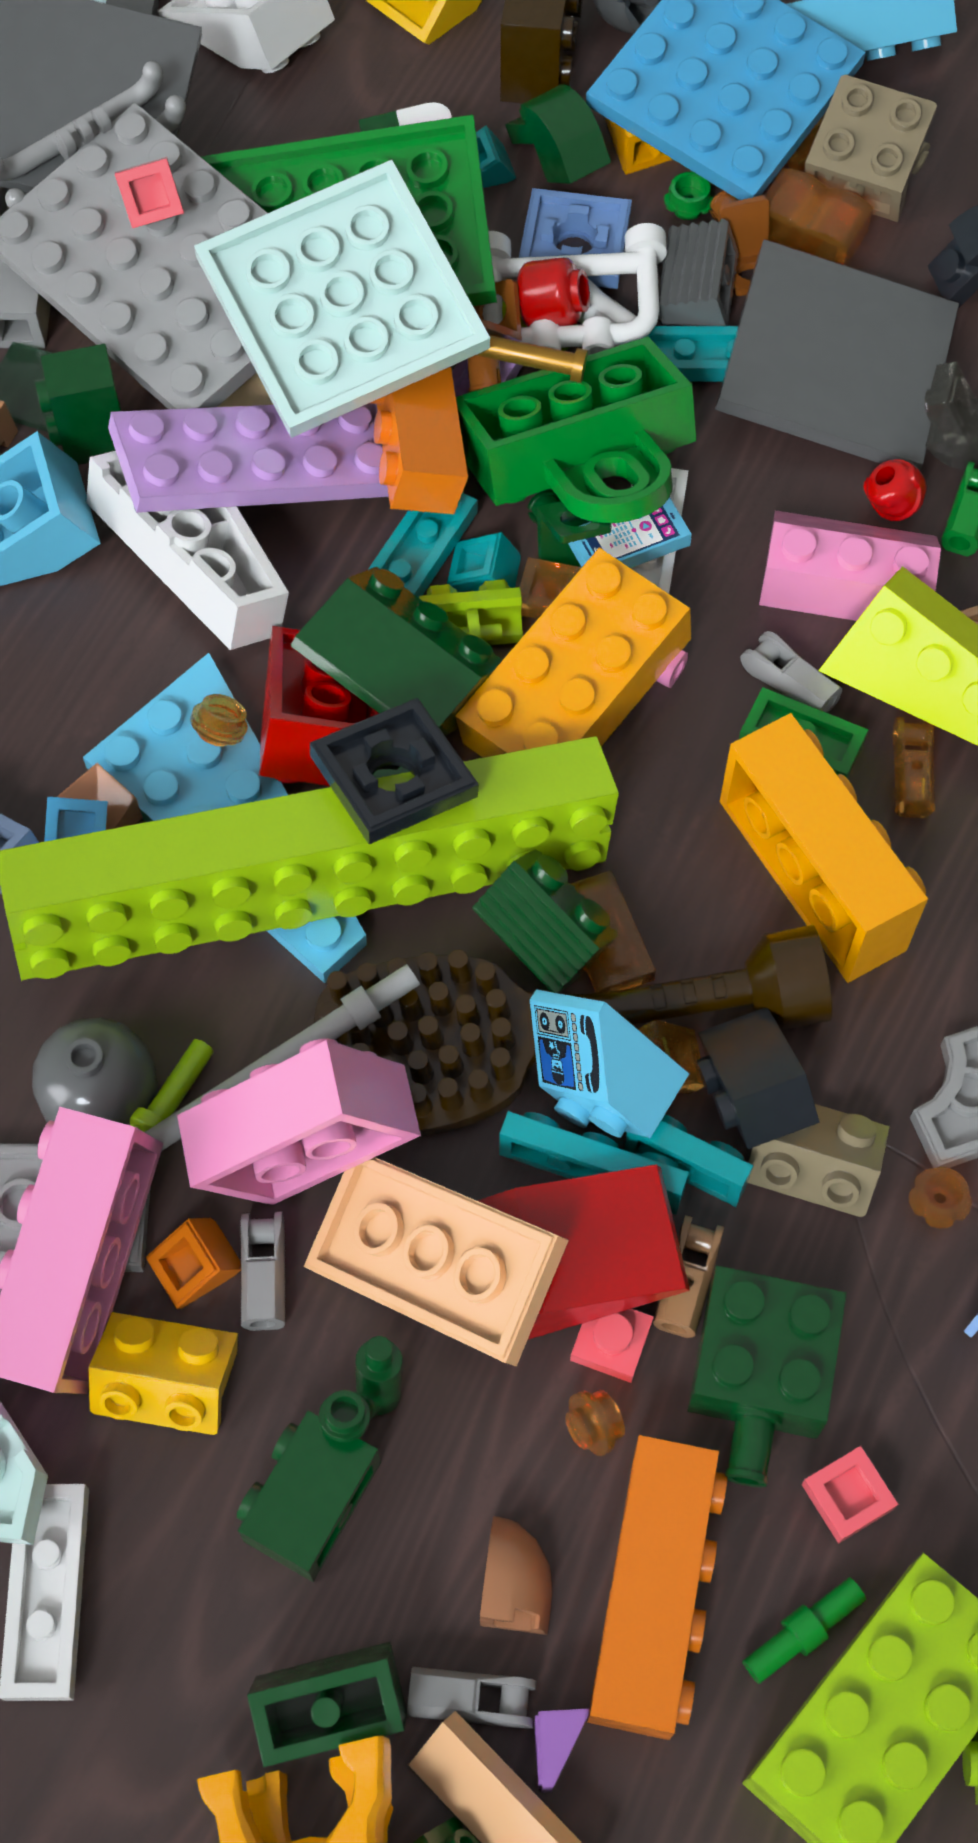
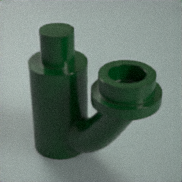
[319,1336,402,1442]

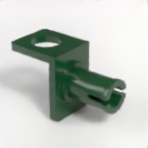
[528,491,612,574]

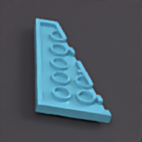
[83,653,367,983]

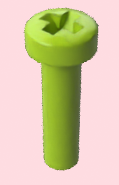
[130,1039,214,1132]

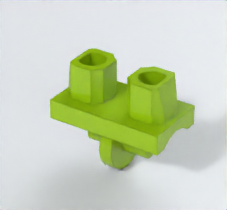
[419,580,523,645]

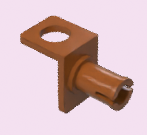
[710,191,769,296]
[467,279,522,393]

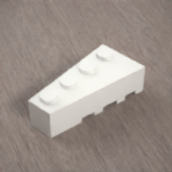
[86,451,289,650]

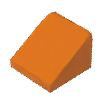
[145,1218,241,1309]

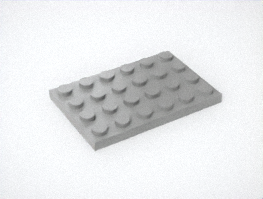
[0,103,268,409]

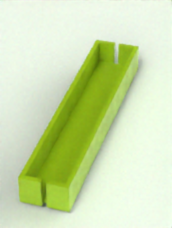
[0,736,619,981]

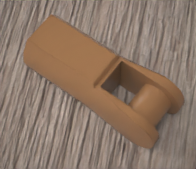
[653,1215,724,1338]

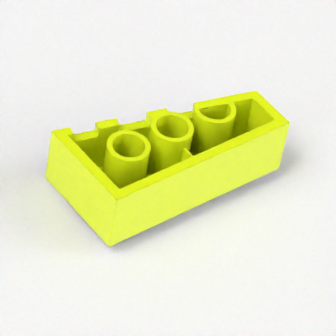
[818,566,978,746]

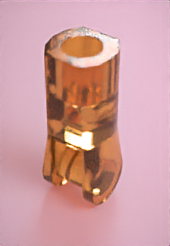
[892,716,935,818]

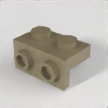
[748,1104,890,1217]

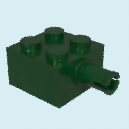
[687,1265,847,1487]

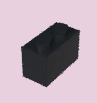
[695,1008,820,1149]

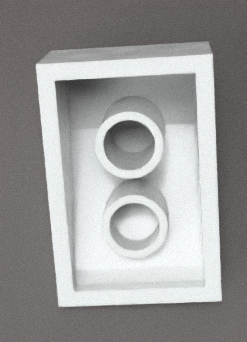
[158,0,335,73]

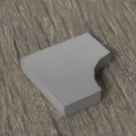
[910,1026,978,1173]

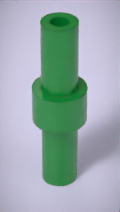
[742,1577,866,1684]

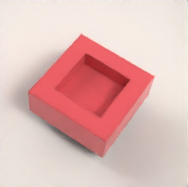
[115,157,184,229]
[570,1309,653,1383]
[801,1446,899,1544]

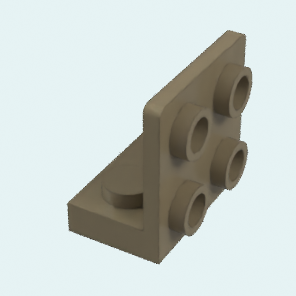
[804,75,937,222]

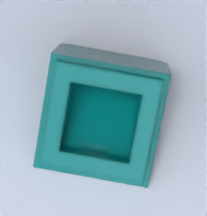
[476,125,517,188]
[447,532,521,592]

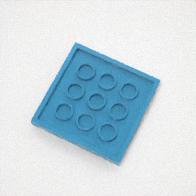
[586,0,866,200]

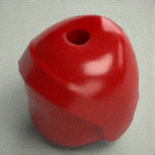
[863,459,927,521]

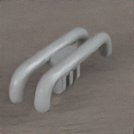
[0,61,186,208]

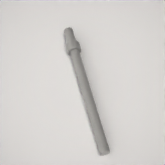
[145,964,420,1151]

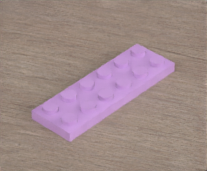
[108,403,389,513]

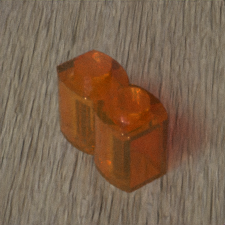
[765,169,874,266]

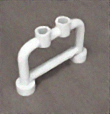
[483,223,667,355]

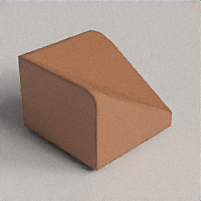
[57,763,143,830]

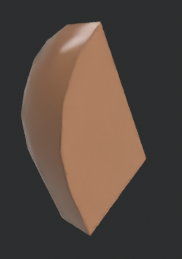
[480,1516,552,1635]

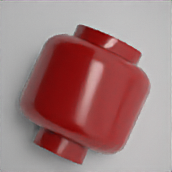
[517,257,590,327]

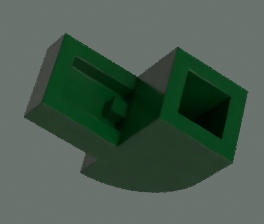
[505,84,611,184]

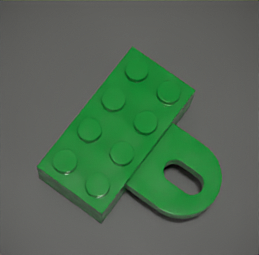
[456,336,696,523]

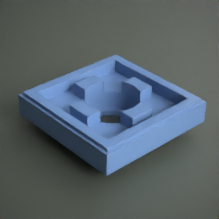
[519,188,632,289]

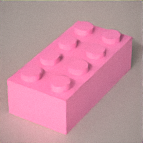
[0,1107,164,1394]

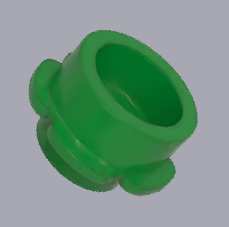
[664,172,713,220]

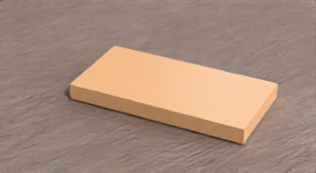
[304,1157,569,1366]

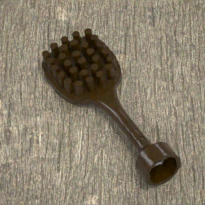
[313,925,832,1137]

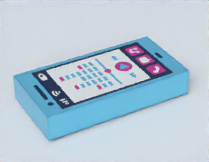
[568,497,692,568]

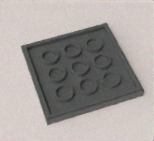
[0,0,202,193]
[715,239,959,470]

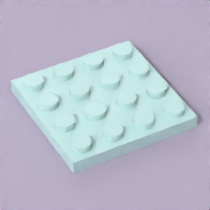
[194,160,490,438]

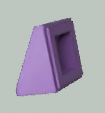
[534,1709,590,1793]

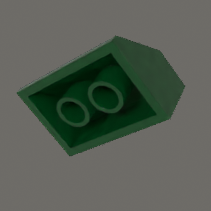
[291,566,502,736]

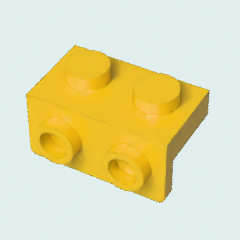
[89,1312,238,1435]

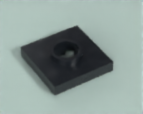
[310,698,479,845]

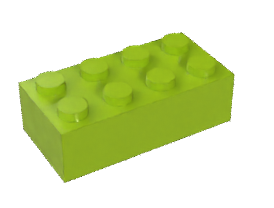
[742,1553,978,1843]

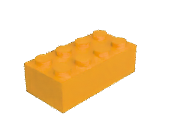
[455,547,691,758]
[719,713,928,983]

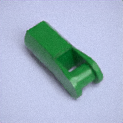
[941,461,978,557]

